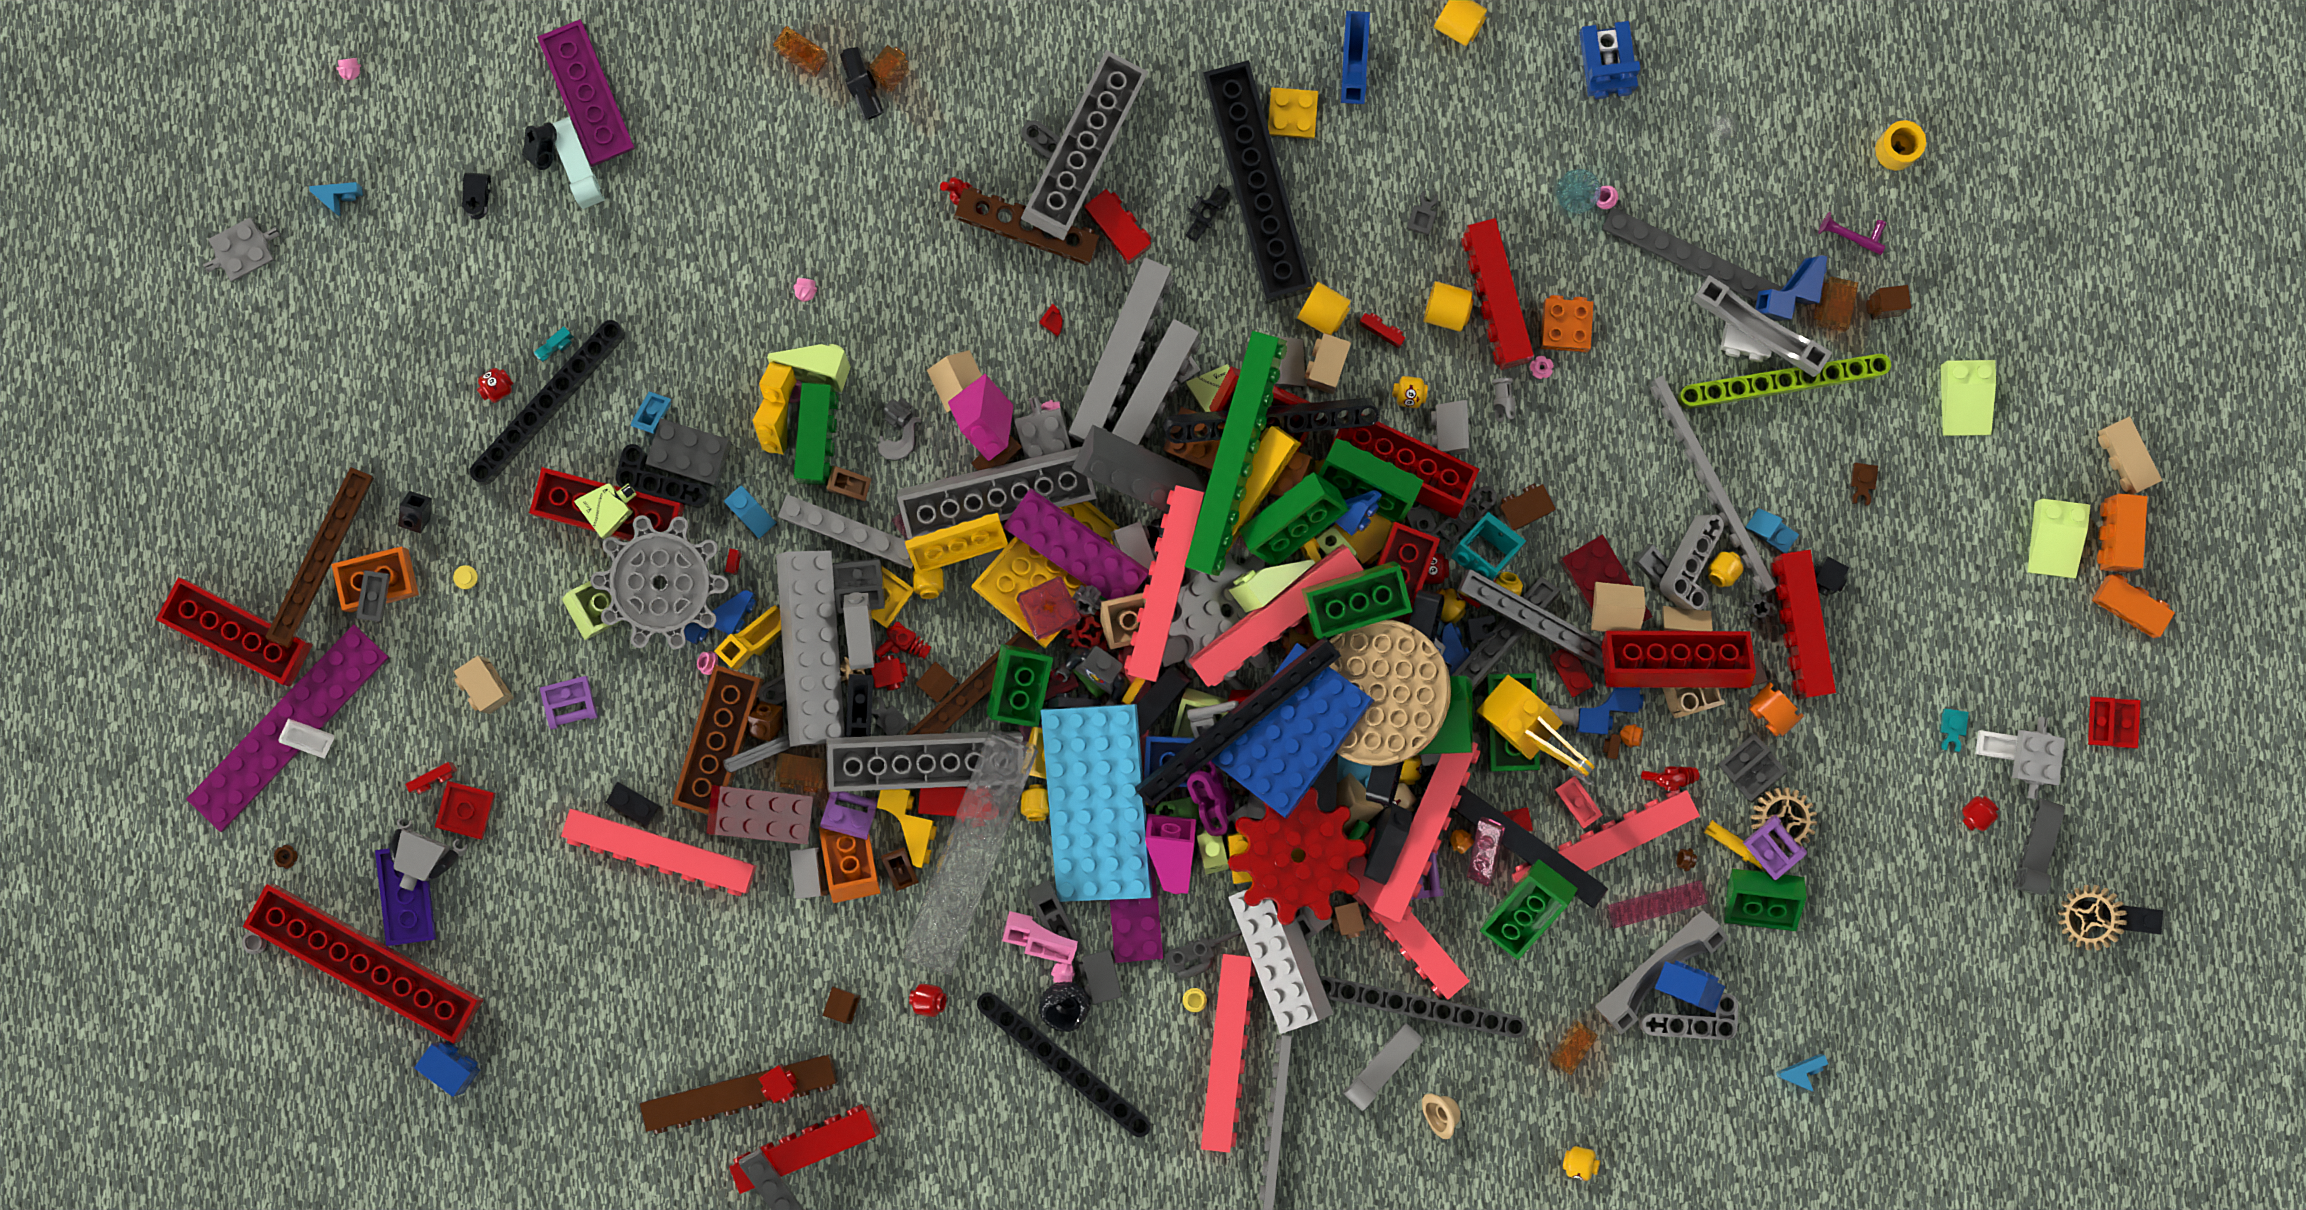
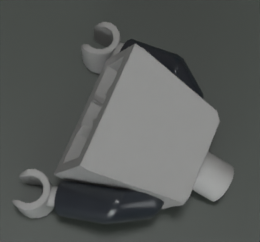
[389,818,467,891]

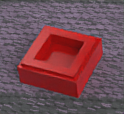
[725,548,742,575]

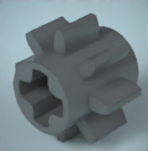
[883,398,913,428]
[1072,585,1103,615]
[1744,594,1774,624]

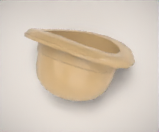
[1422,1093,1461,1140]

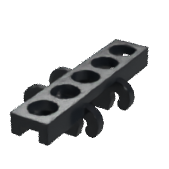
[1186,184,1229,243]

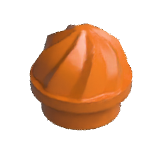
[1620,724,1644,748]

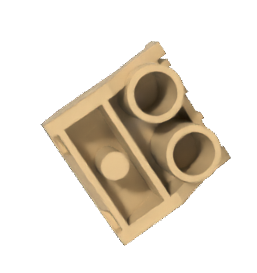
[1662,687,1725,719]

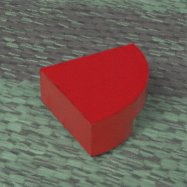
[1039,303,1063,337]

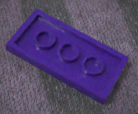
[375,848,436,946]

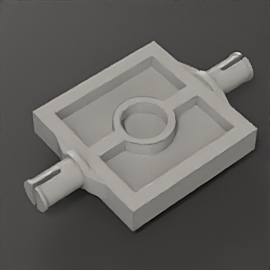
[203,217,281,282]
[1015,396,1073,459]
[2012,717,2065,799]

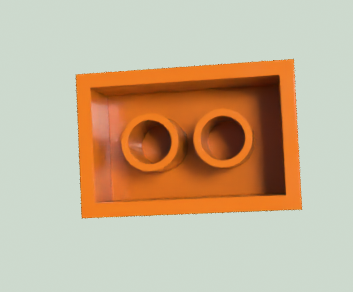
[2097,494,2148,573]
[331,546,419,613]

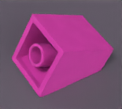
[948,373,1013,461]
[1145,814,1196,894]

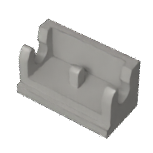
[790,847,828,899]

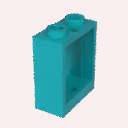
[1451,512,1526,581]

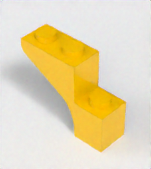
[752,362,797,455]
[714,605,782,671]
[876,789,937,868]

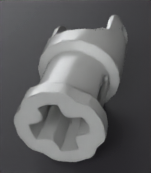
[1492,378,1515,422]
[1548,705,1579,728]

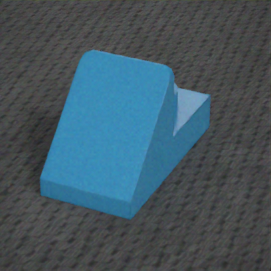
[309,182,363,217]
[631,392,671,434]
[1745,508,1799,554]
[1776,1054,1828,1092]

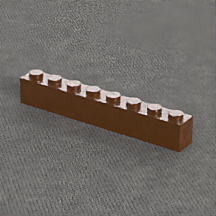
[639,1054,838,1135]

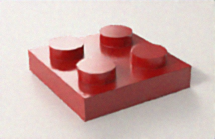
[435,781,496,840]

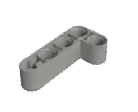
[1660,515,1724,610]
[1639,993,1738,1040]
[1343,1022,1424,1111]

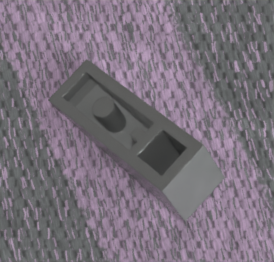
[1028,880,1083,953]

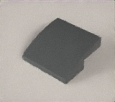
[832,558,885,613]
[1718,733,1787,803]

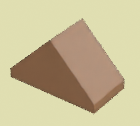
[826,466,871,501]

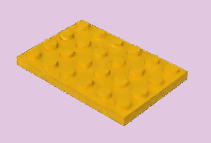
[971,501,1120,649]

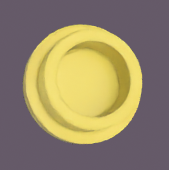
[453,565,478,589]
[1183,988,1207,1012]

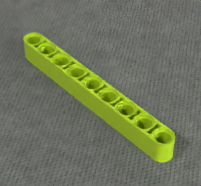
[1678,354,1891,409]

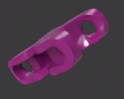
[1187,759,1235,836]

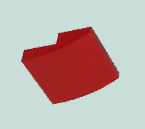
[2088,697,2141,749]

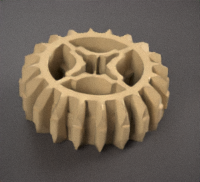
[1751,788,1817,853]
[2058,885,2127,950]

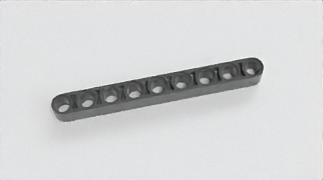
[1319,976,1527,1038]

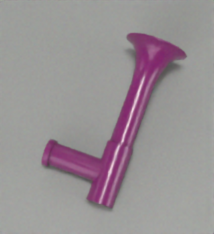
[1818,212,1887,255]

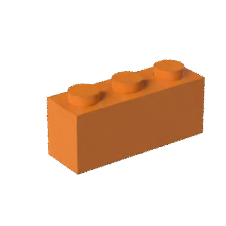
[2092,574,2175,638]

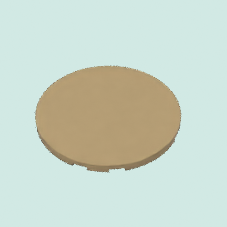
[1330,620,1451,766]

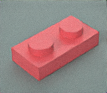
[1554,776,1603,829]

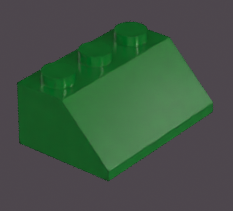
[986,644,1053,727]
[1724,868,1807,931]

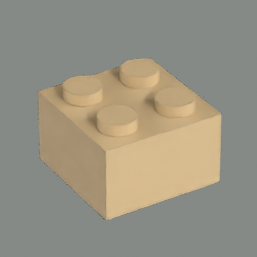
[1304,333,1351,395]
[453,655,514,714]

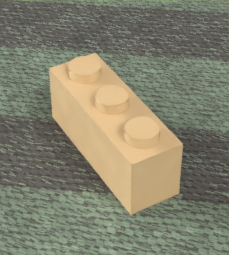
[2098,416,2163,495]

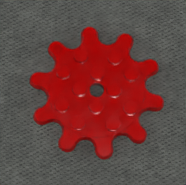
[1228,787,1367,925]

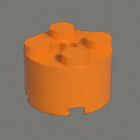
[1748,682,1804,737]

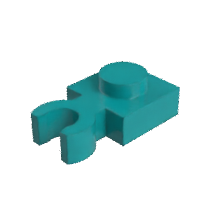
[534,326,574,362]
[1940,708,1969,752]

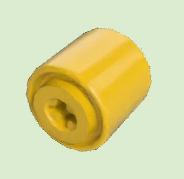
[1433,0,1487,46]
[1875,120,1926,171]
[1423,281,1474,332]
[1297,282,1351,335]

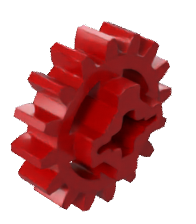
[1064,608,1108,652]

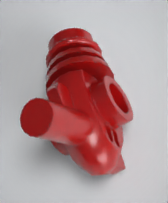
[940,177,984,215]
[875,621,932,659]
[1641,766,1700,791]

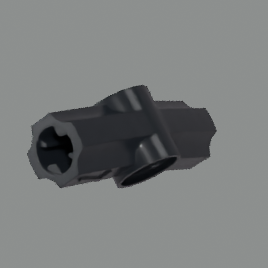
[840,47,884,121]

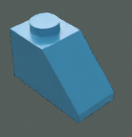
[724,485,777,539]

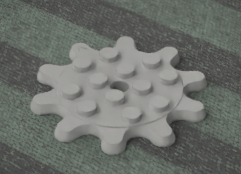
[590,515,729,649]
[1168,549,1286,680]

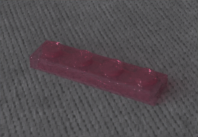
[1606,880,1708,929]

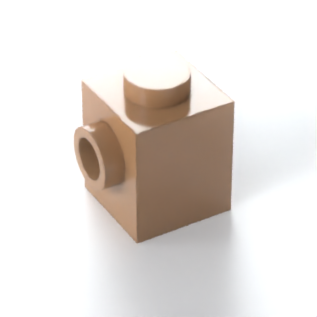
[1331,901,1365,939]

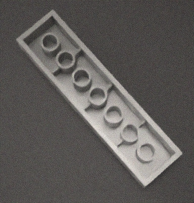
[1021,50,1148,240]
[1069,257,1174,444]
[897,447,1097,540]
[776,550,845,747]
[826,730,1024,792]

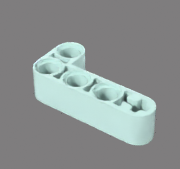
[552,116,605,209]

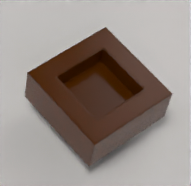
[1602,734,1621,760]

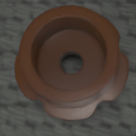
[274,845,298,869]
[1676,848,1697,872]

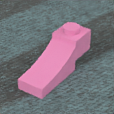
[1002,911,1078,965]

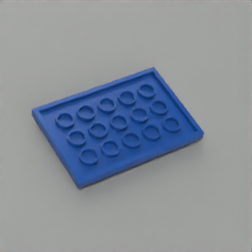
[1211,643,1374,819]

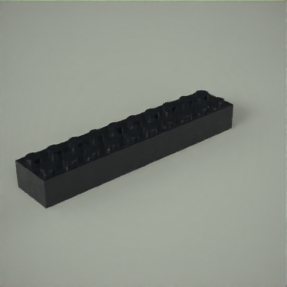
[1203,60,1313,304]

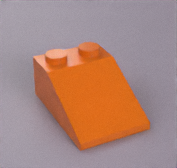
[819,827,881,903]

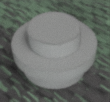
[242,931,267,955]

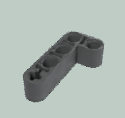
[2012,798,2065,896]

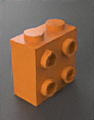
[1540,295,1593,352]

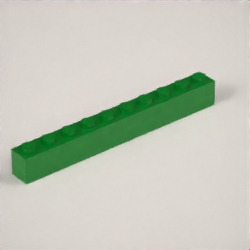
[1184,331,1287,576]

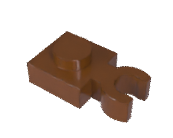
[1850,463,1878,506]

